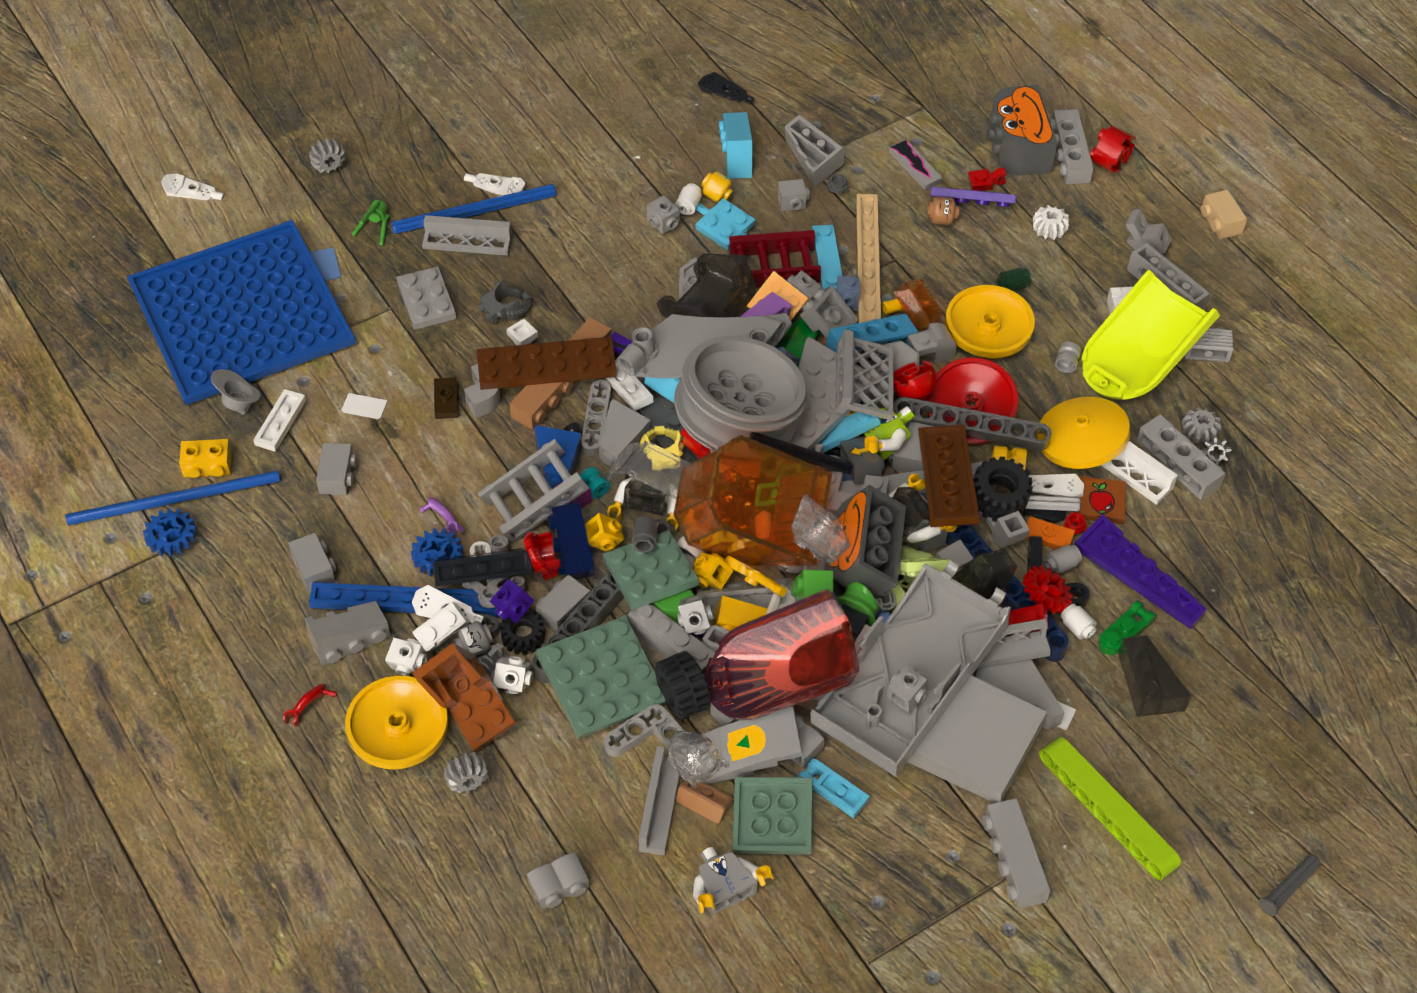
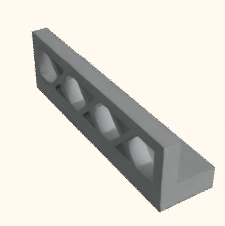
[422,215,511,256]
[695,578,792,610]
[977,619,1051,669]
[639,746,682,856]

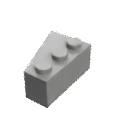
[784,115,844,188]

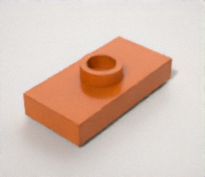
[1025,516,1075,549]

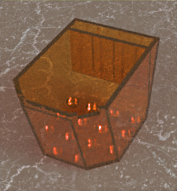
[673,435,832,566]

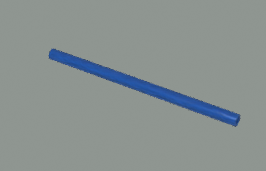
[65,470,280,526]

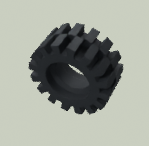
[500,609,545,655]

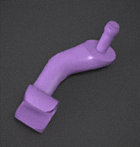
[420,497,465,537]

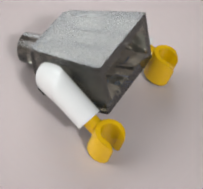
[607,470,681,534]
[888,473,957,543]

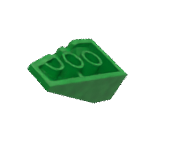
[775,317,821,368]

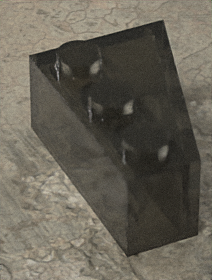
[952,548,1017,599]

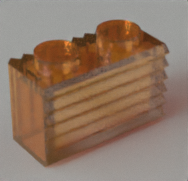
[894,279,943,328]

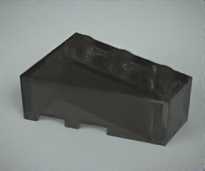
[1118,635,1191,717]

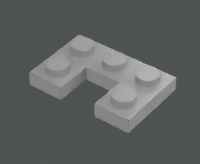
[811,470,890,515]

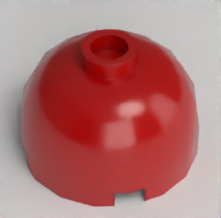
[893,361,937,401]

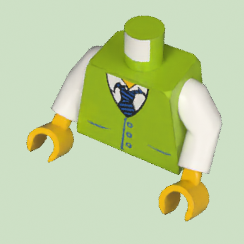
[846,406,915,460]

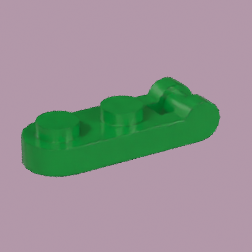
[1098,600,1157,655]

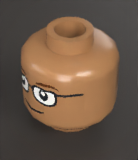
[927,196,959,225]

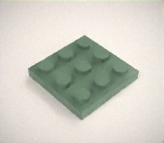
[603,530,699,610]
[733,777,813,855]

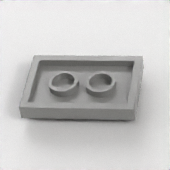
[396,266,456,330]

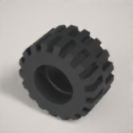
[973,457,1033,522]
[655,651,710,720]

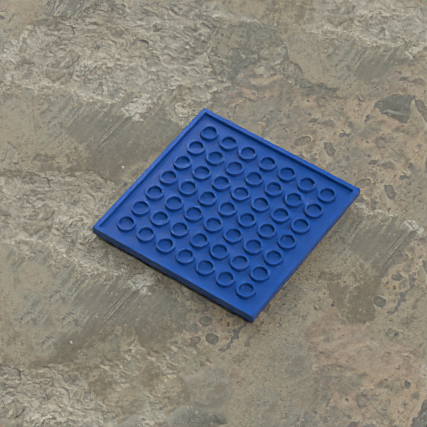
[127,220,356,405]

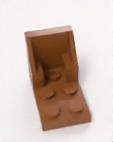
[412,643,517,752]

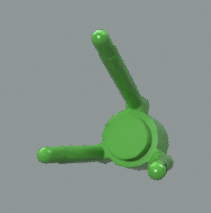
[352,200,390,246]

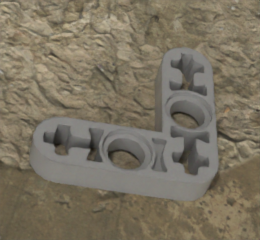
[604,704,698,765]

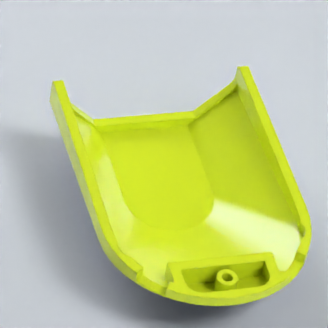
[1082,270,1220,400]

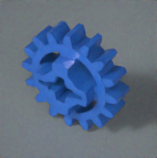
[143,508,197,557]
[411,528,464,577]

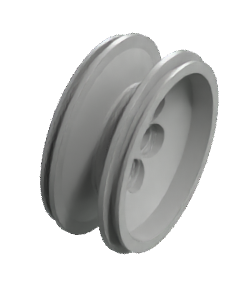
[674,336,807,459]

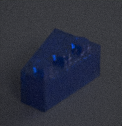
[547,502,594,580]

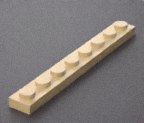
[856,194,881,323]

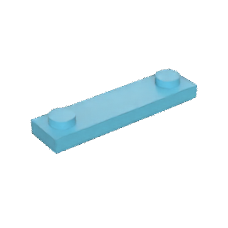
[812,225,842,290]
[812,412,881,452]

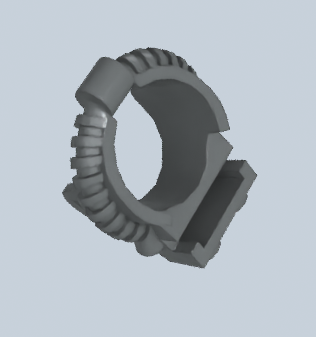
[478,280,533,324]

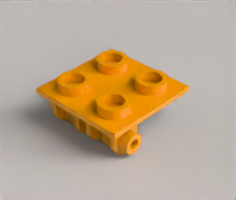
[747,271,808,321]

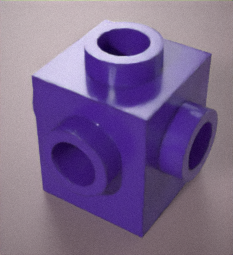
[489,579,535,623]

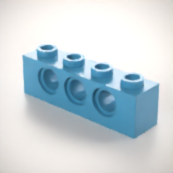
[825,314,918,353]

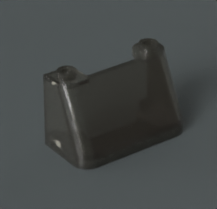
[656,253,756,318]

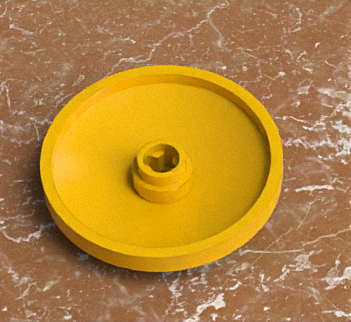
[945,285,1035,358]
[1037,397,1131,469]
[345,676,448,769]

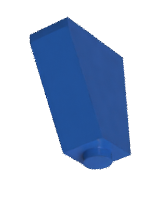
[535,425,582,489]

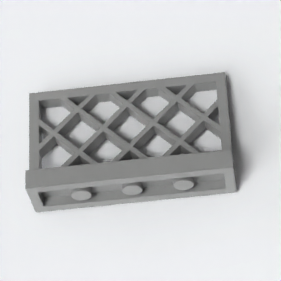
[835,329,893,420]

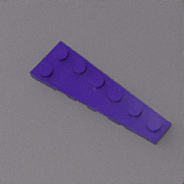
[1074,514,1206,629]

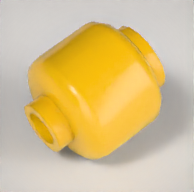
[701,171,733,203]

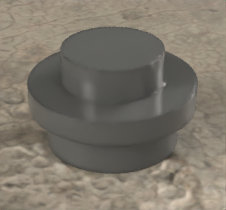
[827,174,848,193]

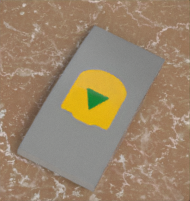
[697,707,802,784]

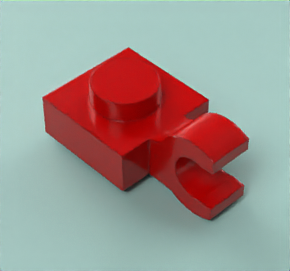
[968,168,1007,191]

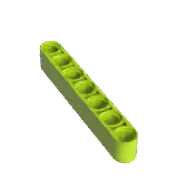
[1039,737,1182,881]

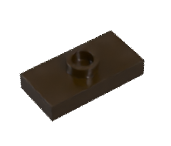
[434,377,458,419]

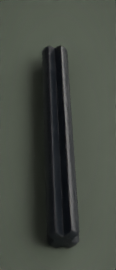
[748,432,852,474]

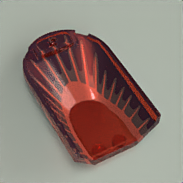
[705,589,859,720]

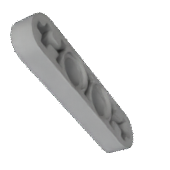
[581,379,611,456]

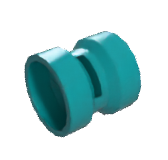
[580,466,611,499]

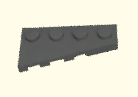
[637,397,698,475]

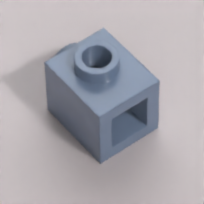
[836,276,860,311]

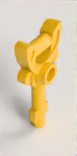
[724,555,787,597]

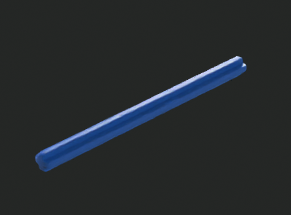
[391,184,556,234]

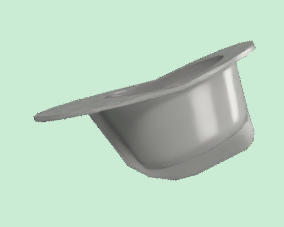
[211,369,260,415]

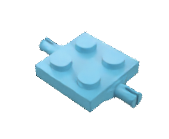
[695,198,756,251]

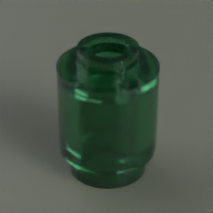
[997,267,1031,291]

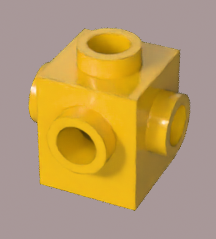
[583,513,624,552]
[693,552,733,590]

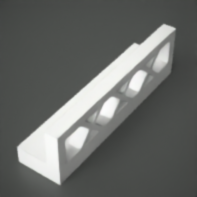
[1101,441,1178,505]

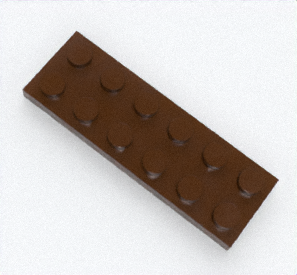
[477,336,617,390]
[918,424,979,527]

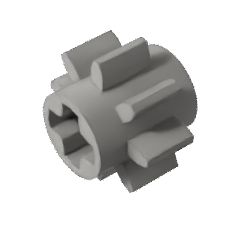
[1202,435,1231,465]

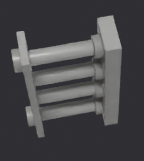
[478,439,589,543]

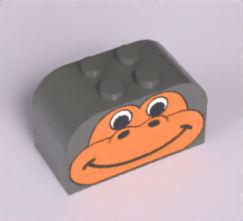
[987,85,1057,176]
[825,485,906,598]

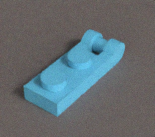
[796,758,870,819]

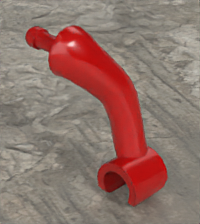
[283,684,337,727]

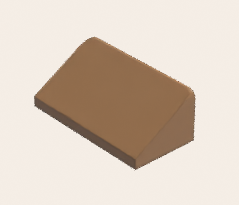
[675,776,734,824]

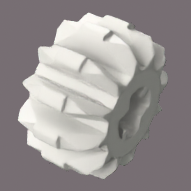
[1033,205,1069,240]

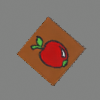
[1077,476,1126,524]

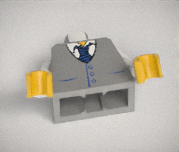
[693,847,774,915]

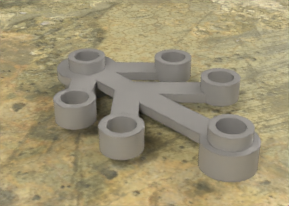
[462,535,525,608]

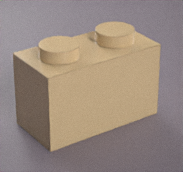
[1201,190,1247,239]

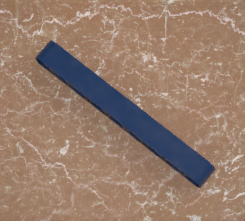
[946,524,1069,662]

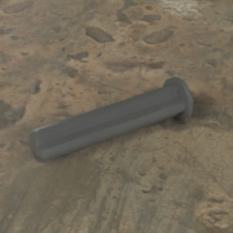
[1259,855,1320,916]

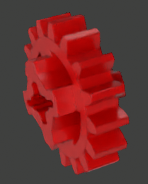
[1022,565,1073,614]

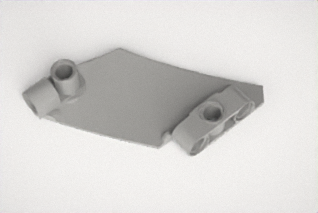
[616,313,792,378]

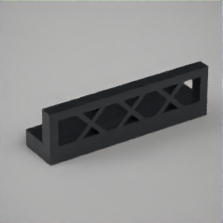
[430,548,532,587]

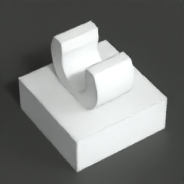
[506,319,538,345]

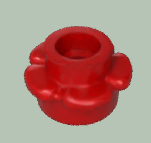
[1064,512,1087,535]

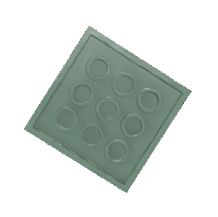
[535,615,666,740]

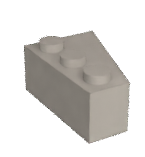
[304,601,390,666]

